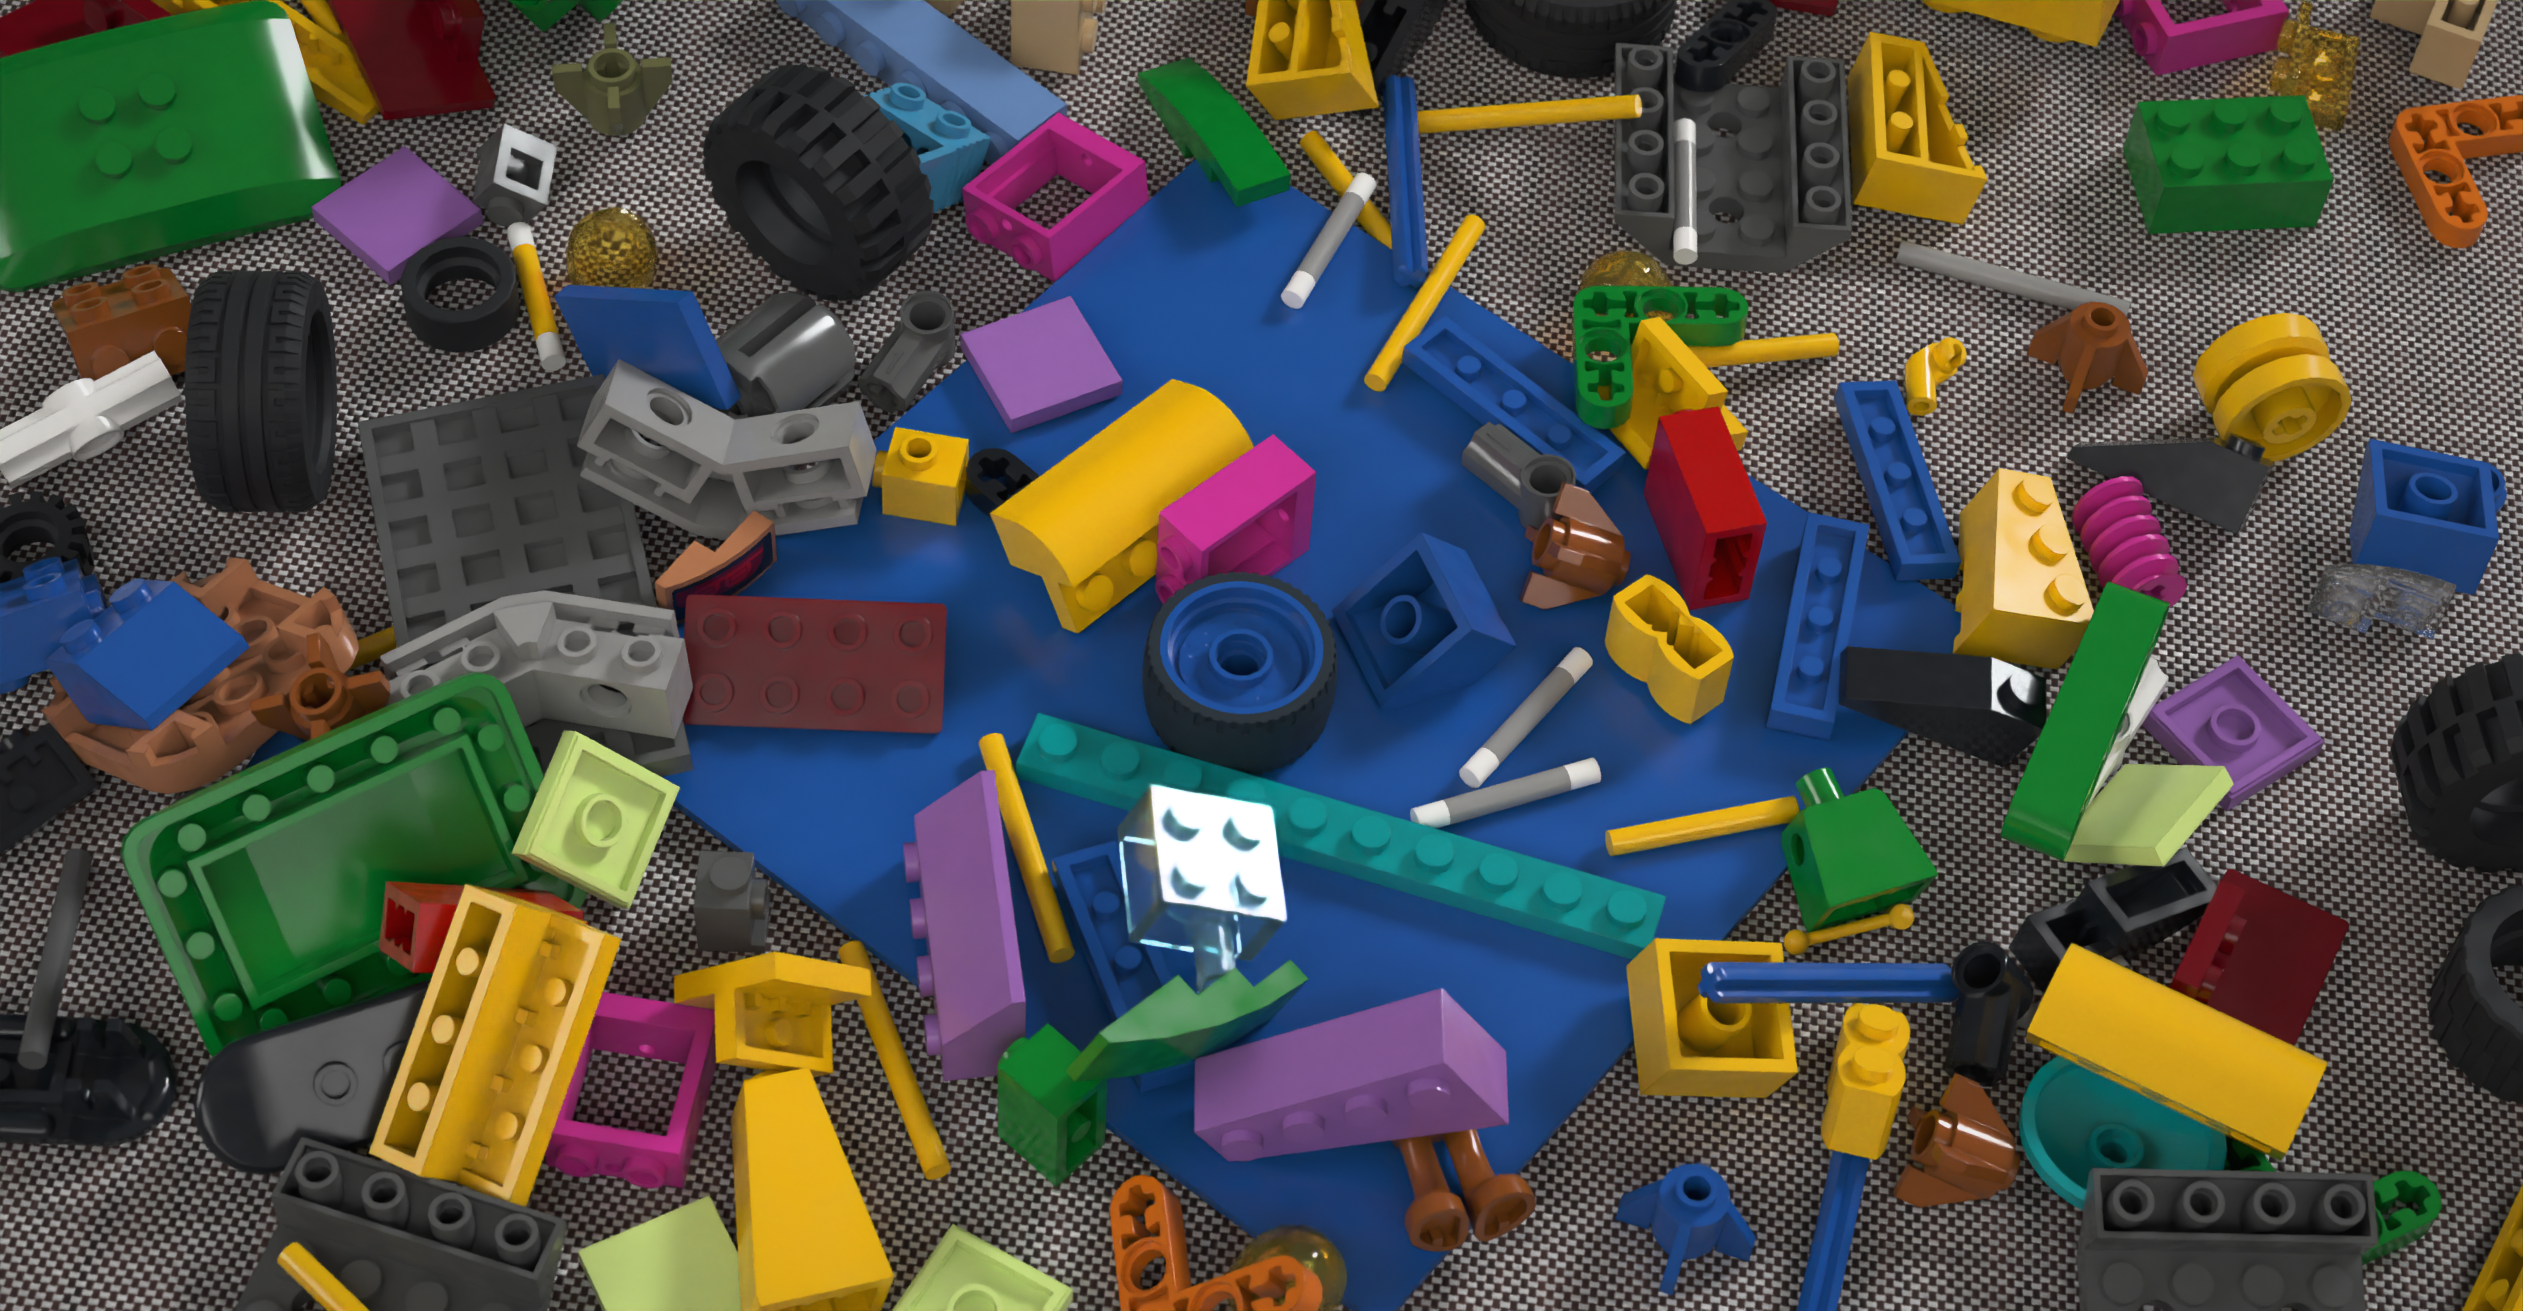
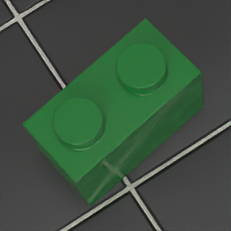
[997,1023,1108,1187]

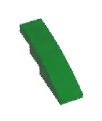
[1137,57,1291,207]
[1065,960,1309,1082]

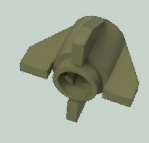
[552,23,673,136]

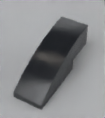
[2009,847,2217,994]

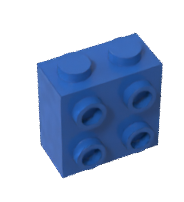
[0,557,108,694]

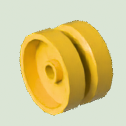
[2193,313,2352,462]

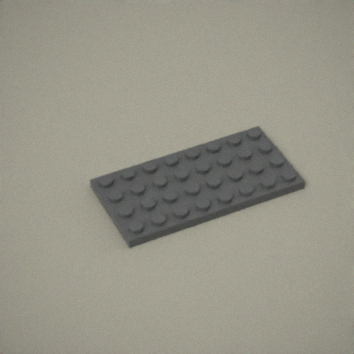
[358,374,693,777]

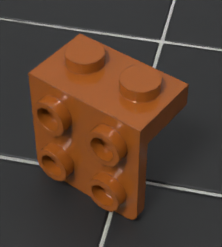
[51,264,191,381]

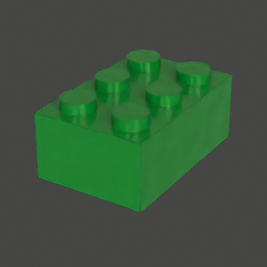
[2123,95,2334,234]

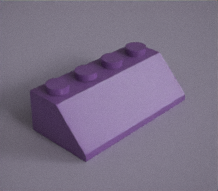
[903,770,1026,1081]

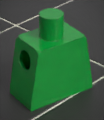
[1781,767,1938,932]

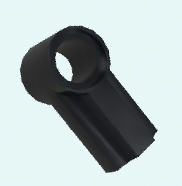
[1943,941,2033,1087]

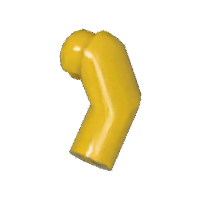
[1905,337,1967,416]

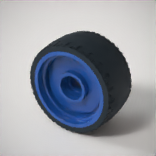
[1142,572,1337,775]

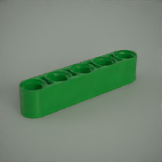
[2000,581,2170,861]

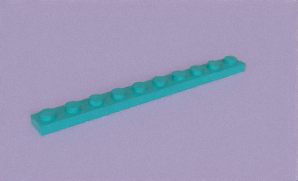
[1016,713,1666,960]

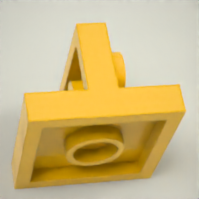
[1598,317,1748,470]
[674,951,871,1077]

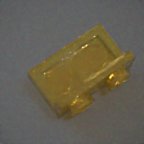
[2268,1,2360,131]

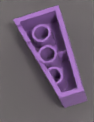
[1194,988,1509,1162]

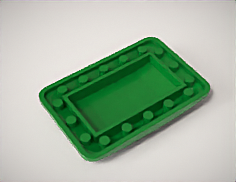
[0,0,341,293]
[121,672,587,1058]

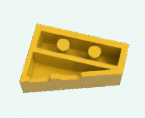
[1246,0,1379,120]
[1847,31,1988,225]
[1953,468,2094,670]

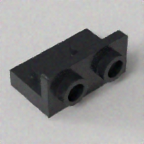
[0,722,99,857]

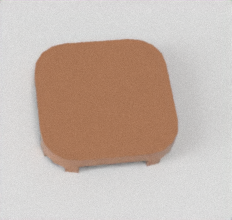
[41,557,359,794]

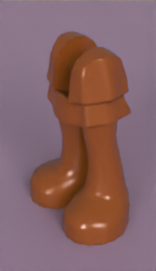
[1391,1129,1536,1252]

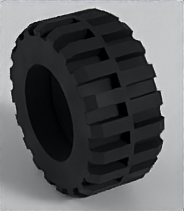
[703,65,934,301]
[2390,652,2523,873]

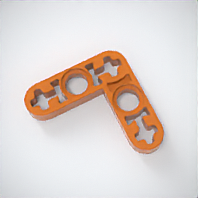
[2388,95,2523,248]
[1110,1175,1323,1311]

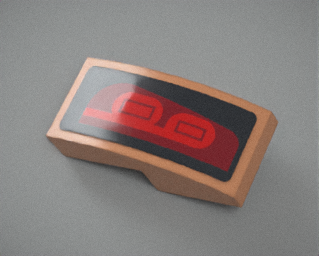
[655,510,777,624]

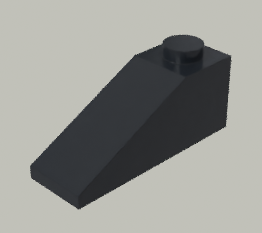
[1353,0,1449,117]
[2067,433,2275,534]
[1839,646,2047,767]

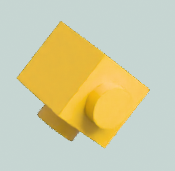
[872,427,969,526]

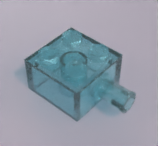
[1117,785,1287,993]

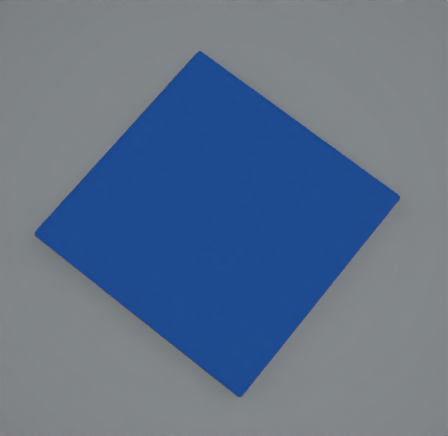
[662,159,1961,1311]

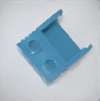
[862,82,991,213]

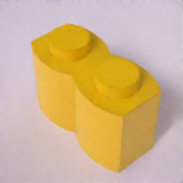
[1604,574,1734,724]
[1821,1002,1910,1160]

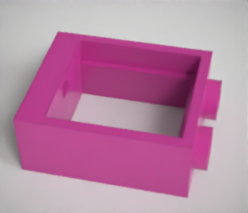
[2113,0,2289,76]
[962,112,1149,282]
[1155,434,1316,604]
[545,992,717,1189]

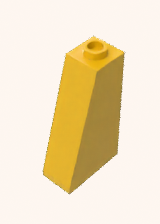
[731,1067,895,1311]

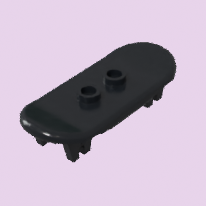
[193,979,431,1175]
[0,1014,177,1147]

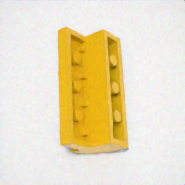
[990,379,1254,634]
[369,884,621,1207]
[2026,943,2328,1161]

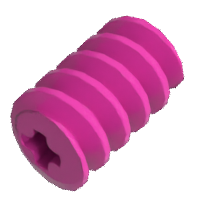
[2071,476,2187,607]

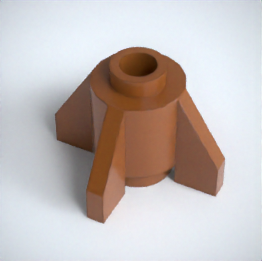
[2027,302,2148,414]
[1519,481,1630,609]
[250,632,390,741]
[1892,1073,2020,1208]

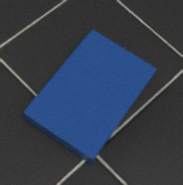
[554,285,741,410]

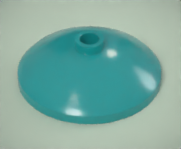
[2018,1056,2227,1210]

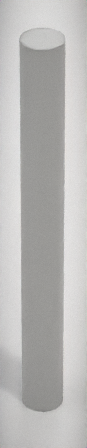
[1895,240,2131,317]

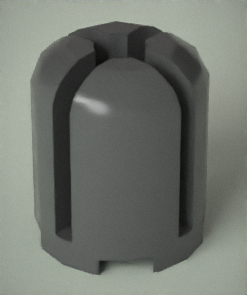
[716,292,856,418]

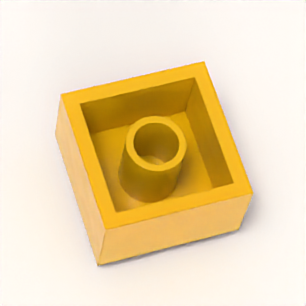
[1626,938,1798,1098]

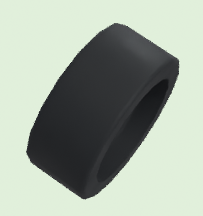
[400,236,521,353]

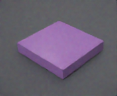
[311,146,483,285]
[960,296,1123,433]
[2142,655,2325,812]

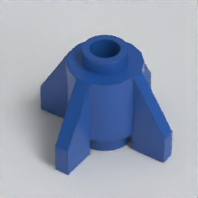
[1615,1162,1756,1295]

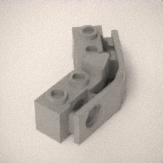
[577,359,877,540]
[380,590,693,739]

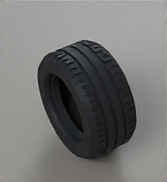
[1465,0,1677,78]
[185,270,337,512]

